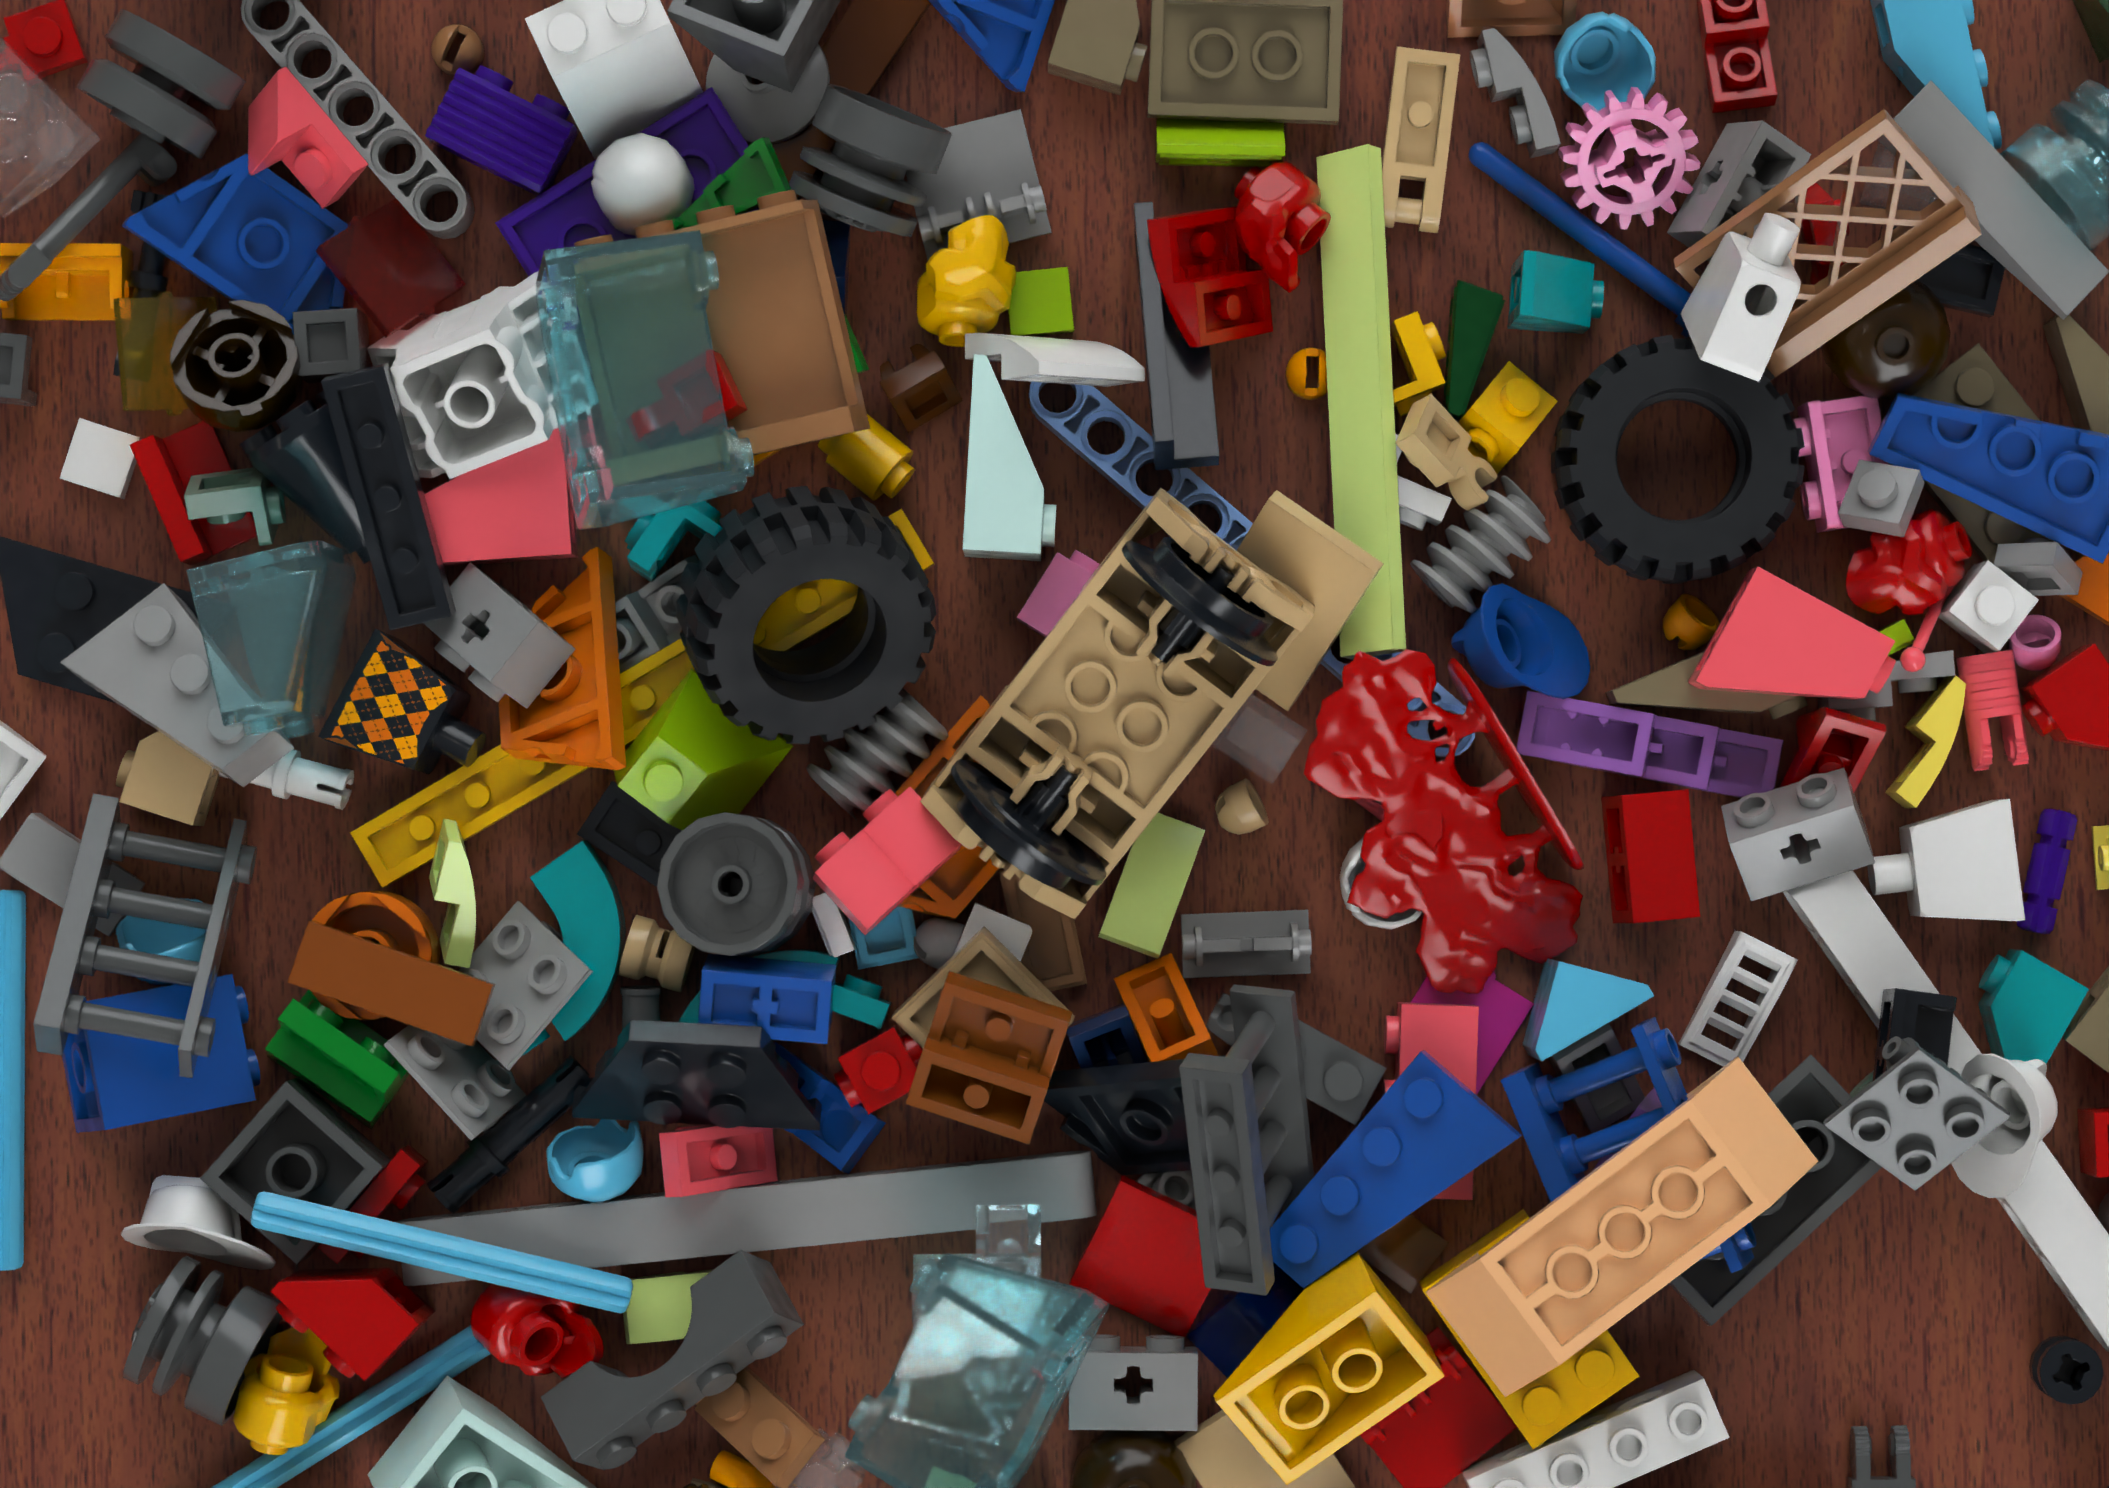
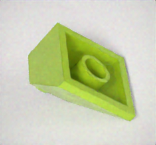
[613,669,793,830]

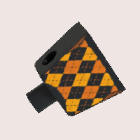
[318,629,486,774]

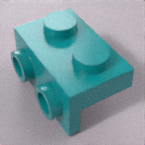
[624,492,723,582]

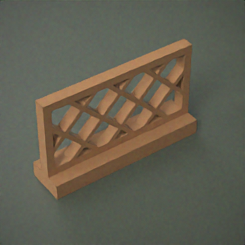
[1673,109,1982,380]

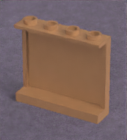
[556,190,870,488]

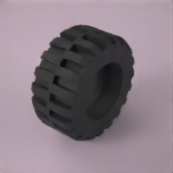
[1551,335,1805,584]
[676,486,937,744]

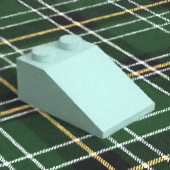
[963,354,1057,561]
[367,1376,596,1488]

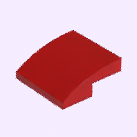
[1147,206,1273,347]
[1069,1175,1211,1338]

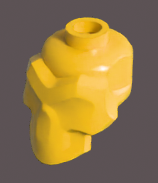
[917,215,1016,347]
[233,1327,340,1455]

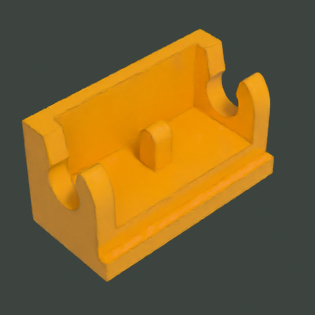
[0,243,133,321]

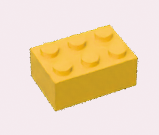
[1419,1209,1639,1449]

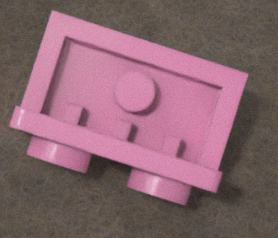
[1792,395,1888,533]

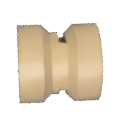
[619,915,695,992]

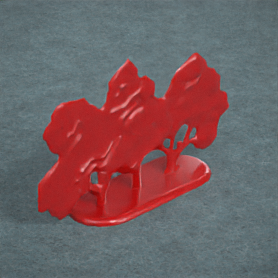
[1304,649,1584,994]

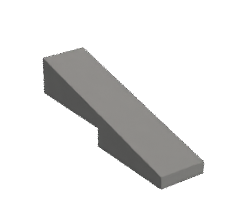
[1878,80,2109,320]

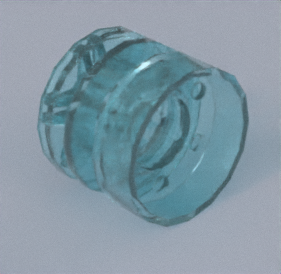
[2000,79,2109,251]

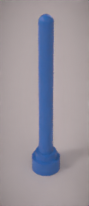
[1468,142,1691,338]

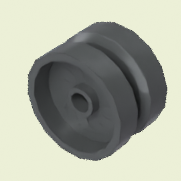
[76,9,246,159]
[657,812,816,957]

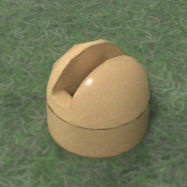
[1215,778,1269,835]

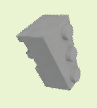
[60,583,294,787]

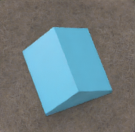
[1523,958,1654,1061]

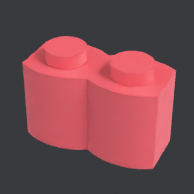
[813,787,962,935]

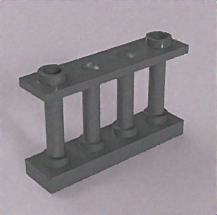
[33,793,257,1078]
[1179,984,1314,1296]

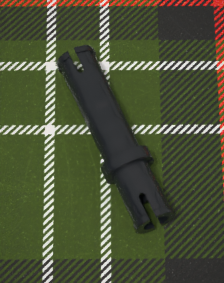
[427,1055,593,1214]

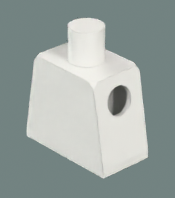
[1681,213,1801,382]
[1868,799,2025,921]

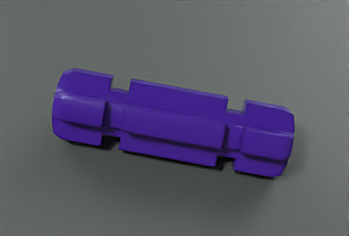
[2017,808,2077,934]

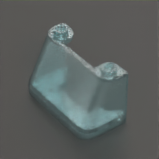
[536,230,754,530]
[186,540,357,739]
[845,1253,1110,1488]

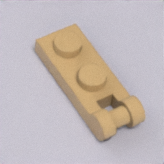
[1382,46,1460,233]

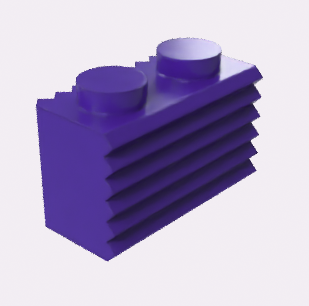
[425,65,579,196]

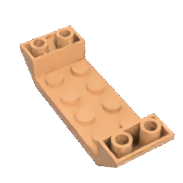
[1426,1056,1819,1397]

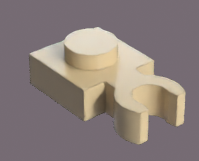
[1395,394,1497,511]

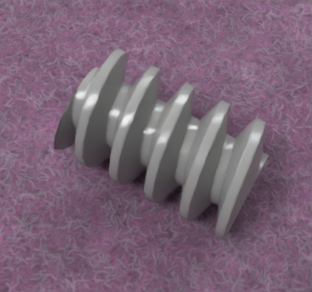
[1410,475,1552,614]
[806,688,949,820]

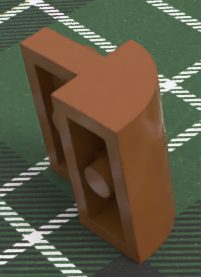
[906,971,1073,1144]

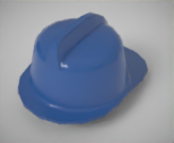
[1451,583,1590,699]

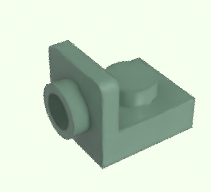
[184,467,286,546]

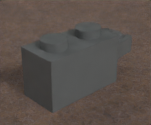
[1205,993,1387,1125]

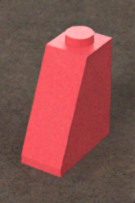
[424,426,578,567]
[1688,566,1896,700]

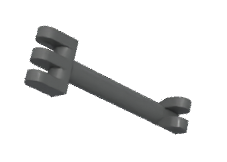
[0,134,177,301]

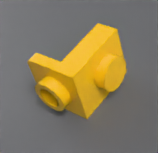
[1390,311,1446,416]
[1458,361,1558,474]

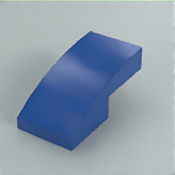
[775,1042,886,1174]

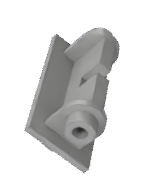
[1181,910,1312,978]

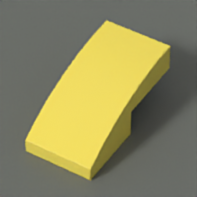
[1885,676,1966,808]

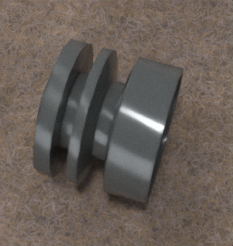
[789,83,952,237]
[123,1256,282,1426]

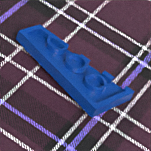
[1868,393,2109,564]
[1269,1050,1522,1289]

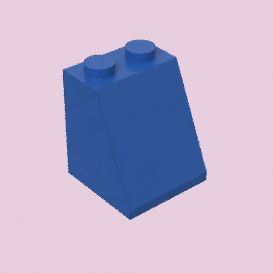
[62,974,260,1133]

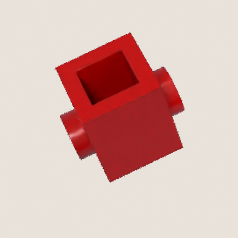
[834,1024,923,1115]

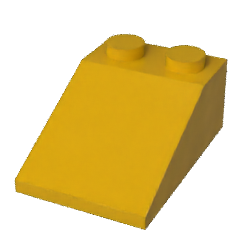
[1213,1251,1445,1485]

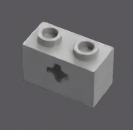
[1667,120,1812,262]
[424,562,575,709]
[1721,767,1875,901]
[1068,1334,1198,1431]

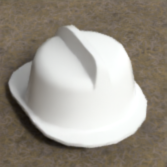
[1951,1054,2058,1198]
[121,1175,276,1270]

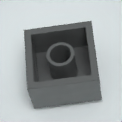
[200,1078,391,1264]

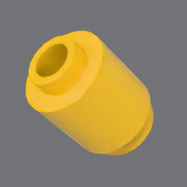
[818,414,915,500]

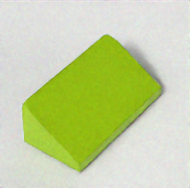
[1156,118,1285,167]

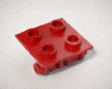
[1360,1326,1517,1488]

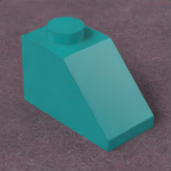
[1507,250,1604,334]
[1978,949,2089,1064]

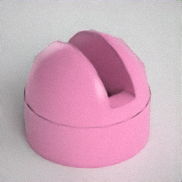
[2009,615,2061,671]

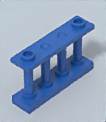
[1501,1017,1757,1273]

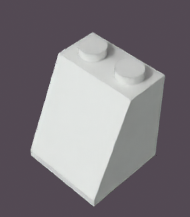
[525,0,703,159]

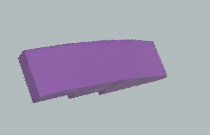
[1516,690,1784,798]

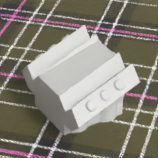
[367,271,602,479]

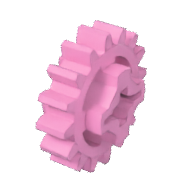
[1558,87,1700,229]

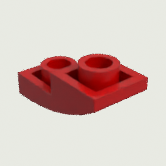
[1697,0,1778,113]

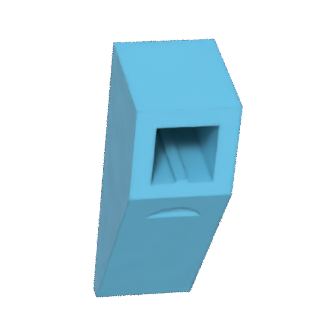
[1870,0,2002,149]

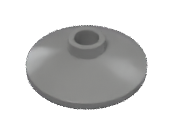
[706,44,830,144]

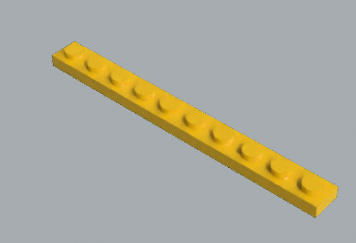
[350,508,935,888]

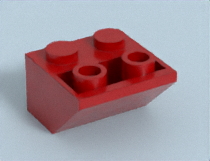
[270,1268,436,1381]

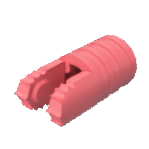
[1955,650,2029,772]

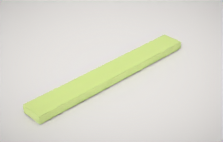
[1316,144,1406,660]

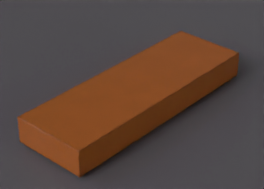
[287,920,495,1046]

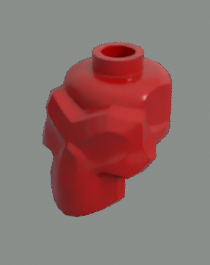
[1234,161,1331,293]
[1846,508,1972,615]
[470,1284,604,1378]

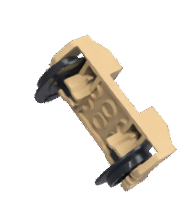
[920,488,1315,919]

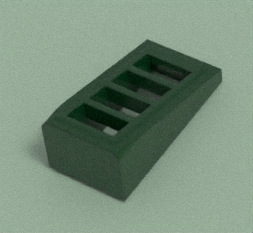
[1443,280,1505,421]

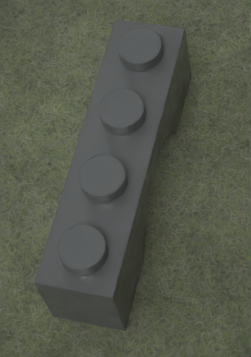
[541,1250,804,1470]

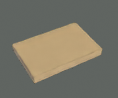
[1237,490,1383,711]

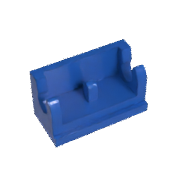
[698,954,837,1044]

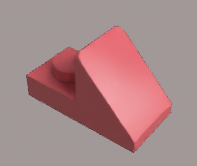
[248,66,369,209]
[659,1124,778,1197]

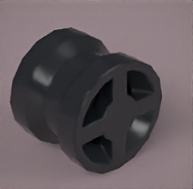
[2029,1335,2104,1405]

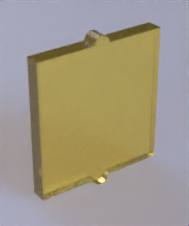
[113,291,217,417]

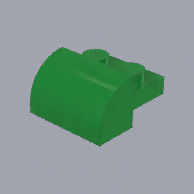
[265,990,409,1129]

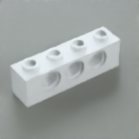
[1461,1370,1730,1488]

